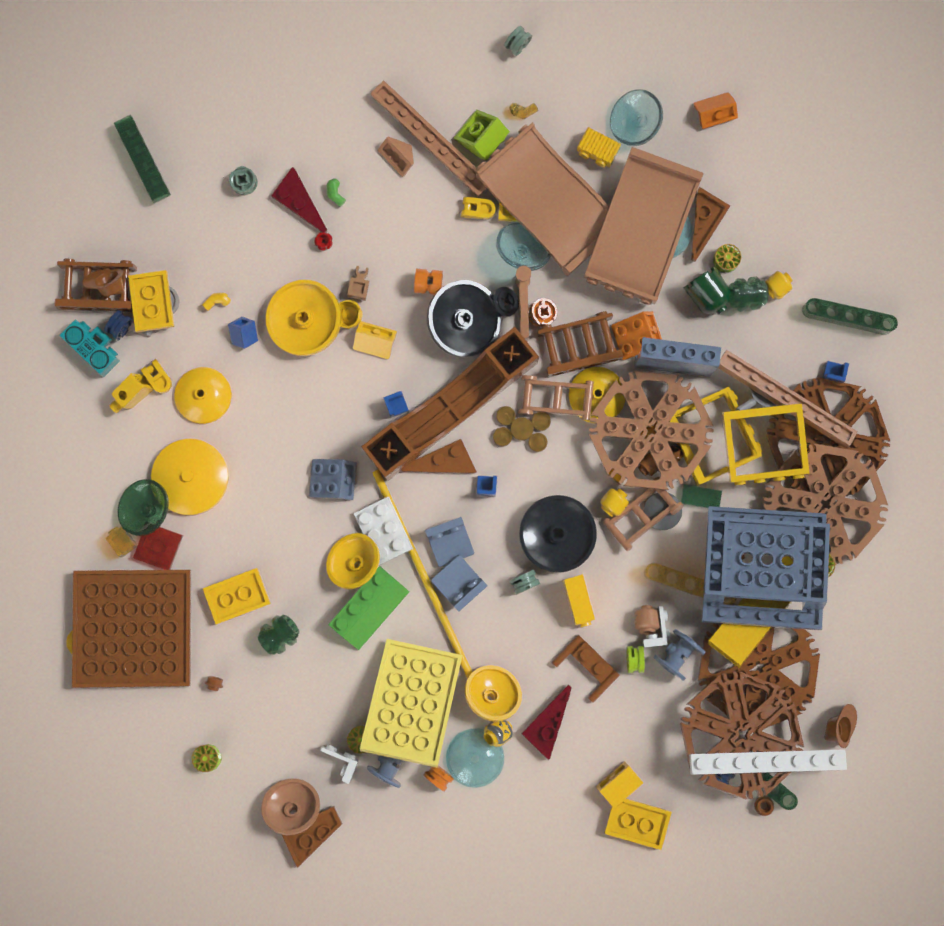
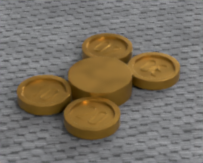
[493,406,551,452]

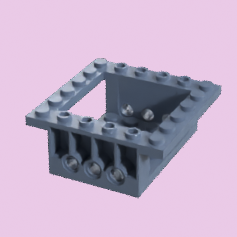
[702,506,830,630]

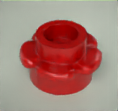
[314,232,333,251]

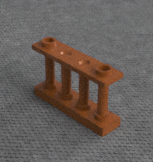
[55,258,137,312]
[537,311,623,377]

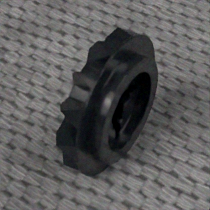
[492,287,519,317]

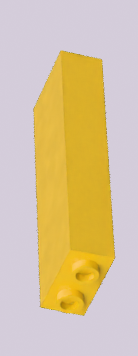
[708,556,793,668]

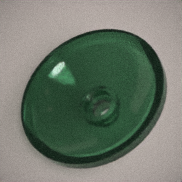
[117,479,169,536]

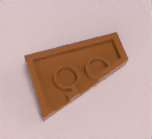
[281,806,343,868]

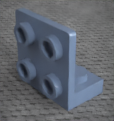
[309,459,357,500]
[425,517,474,567]
[431,555,488,612]

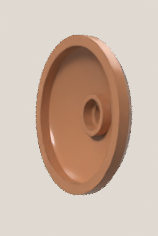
[261,779,320,835]

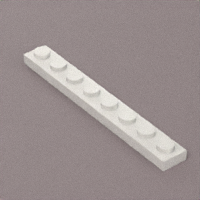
[689,750,847,775]

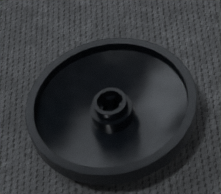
[427,280,501,357]
[519,495,597,573]

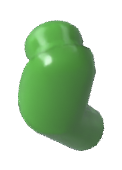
[326,178,346,207]

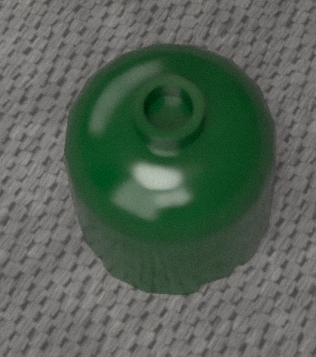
[683,266,731,314]

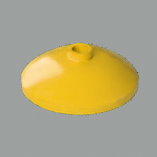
[174,367,232,424]
[569,367,625,424]
[326,533,380,589]
[465,665,522,721]

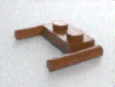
[552,635,620,703]

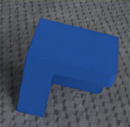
[228,317,258,349]
[822,361,849,383]
[383,391,409,418]
[477,475,497,497]

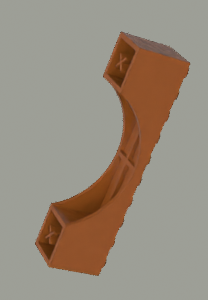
[361,327,539,481]

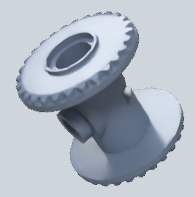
[653,629,705,681]
[367,755,404,788]

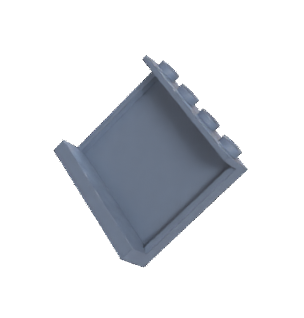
[634,337,721,377]

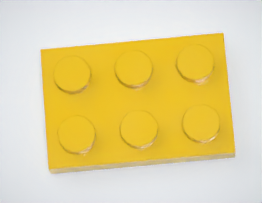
[128,270,175,333]
[203,568,271,625]
[604,798,672,850]

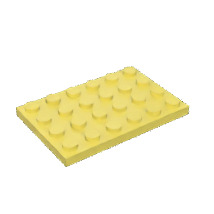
[360,639,462,768]

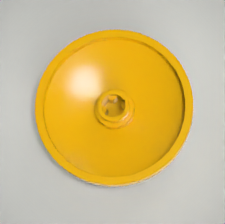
[266,280,342,356]
[151,439,229,515]

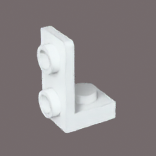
[642,606,670,647]
[320,744,359,784]

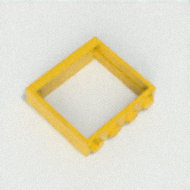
[669,387,762,486]
[722,403,810,485]

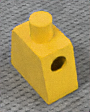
[109,373,154,413]

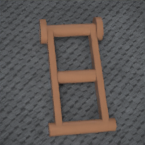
[515,266,531,342]
[518,375,594,420]
[603,476,684,551]

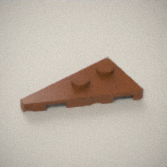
[691,187,730,262]
[402,439,477,474]

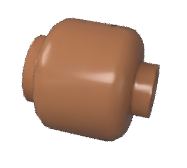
[635,605,660,635]

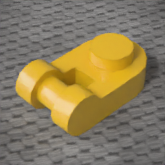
[461,197,496,219]
[140,359,172,393]

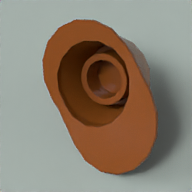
[82,269,125,297]
[824,704,857,748]

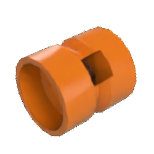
[414,268,443,295]

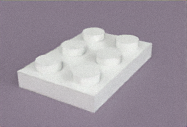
[354,497,413,566]

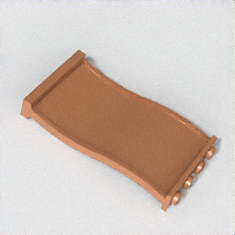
[475,122,609,276]
[583,147,704,305]

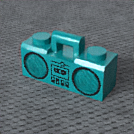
[59,319,120,377]

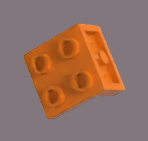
[611,311,662,360]

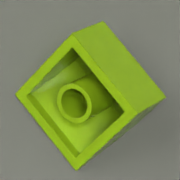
[454,109,510,161]

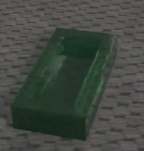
[681,484,722,508]

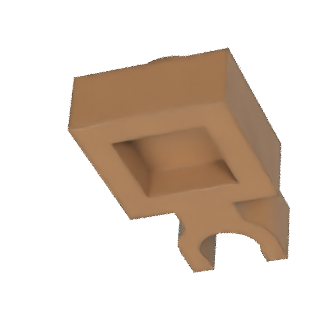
[347,266,369,301]

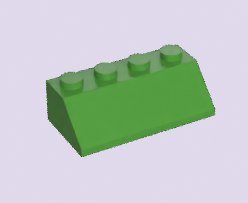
[328,566,410,650]

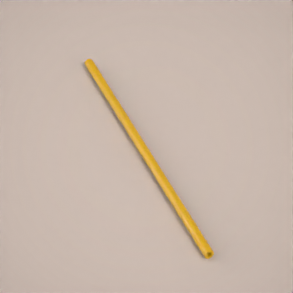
[372,470,472,679]

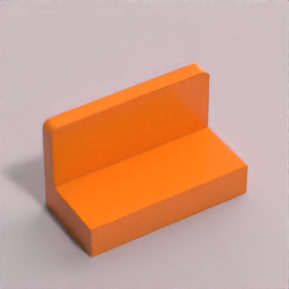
[694,92,738,129]

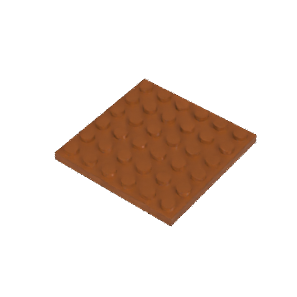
[72,570,191,688]

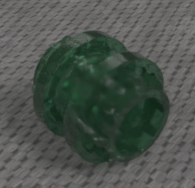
[729,277,769,312]
[258,615,300,655]

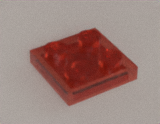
[133,522,184,570]

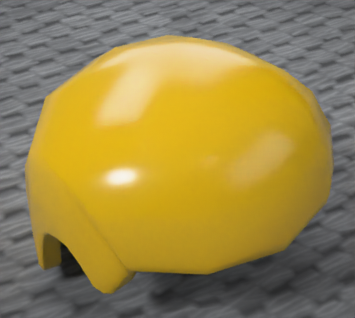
[339,300,363,329]

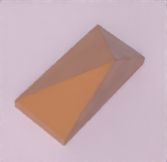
[378,136,414,177]

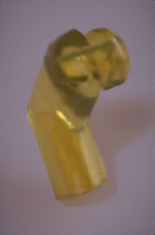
[509,103,538,119]

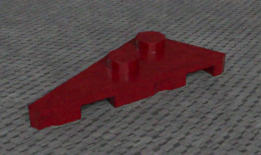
[271,167,327,233]
[521,684,572,760]

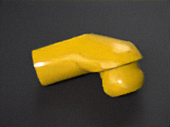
[202,292,231,311]

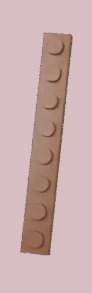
[371,80,487,197]
[718,350,858,449]

